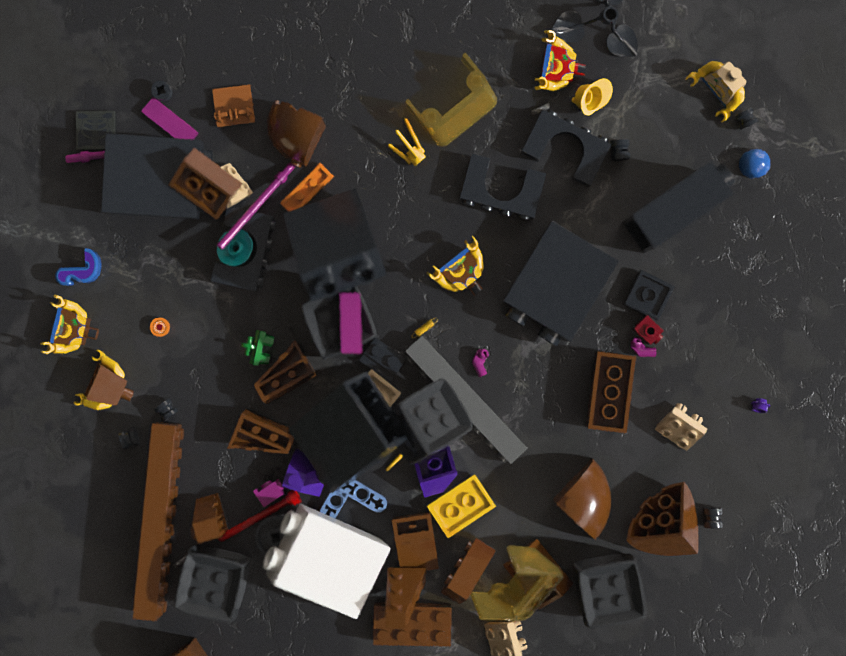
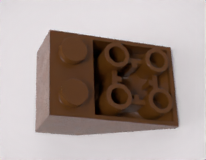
[392,512,439,571]

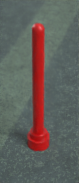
[218,490,302,542]

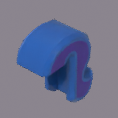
[55,248,102,286]

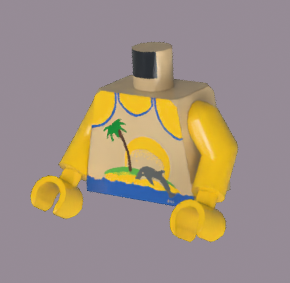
[685,61,746,122]

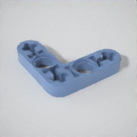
[319,480,387,518]

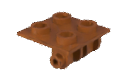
[212,84,255,127]

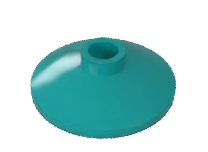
[217,229,253,266]

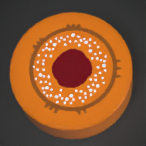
[150,317,170,337]

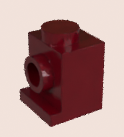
[632,315,664,345]

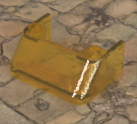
[405,53,497,147]
[470,546,563,621]

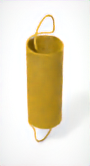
[412,318,438,338]

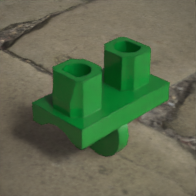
[241,330,274,366]

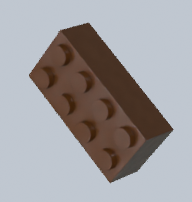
[586,351,636,433]
[373,602,452,647]

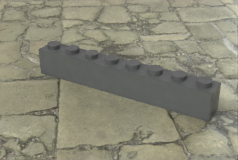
[405,336,528,464]

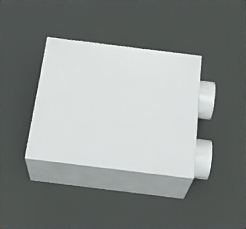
[263,504,391,619]

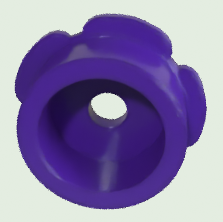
[751,398,770,413]

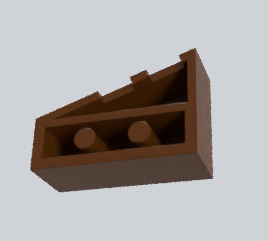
[254,340,317,404]
[227,409,295,454]
[191,493,228,543]
[441,538,496,604]
[386,568,426,628]

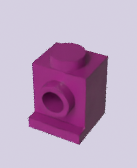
[253,479,285,507]

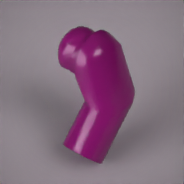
[630,337,656,357]
[472,348,489,377]

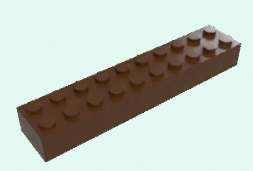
[133,422,184,621]

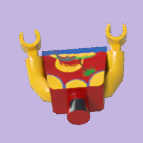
[535,30,586,91]

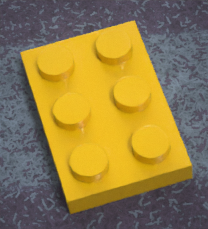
[427,474,496,538]

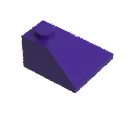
[415,445,458,498]
[282,448,324,497]

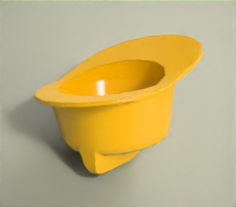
[572,78,613,116]

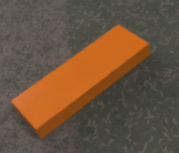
[280,163,334,212]

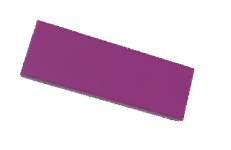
[141,97,199,139]
[340,293,362,353]

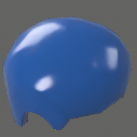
[739,149,771,179]

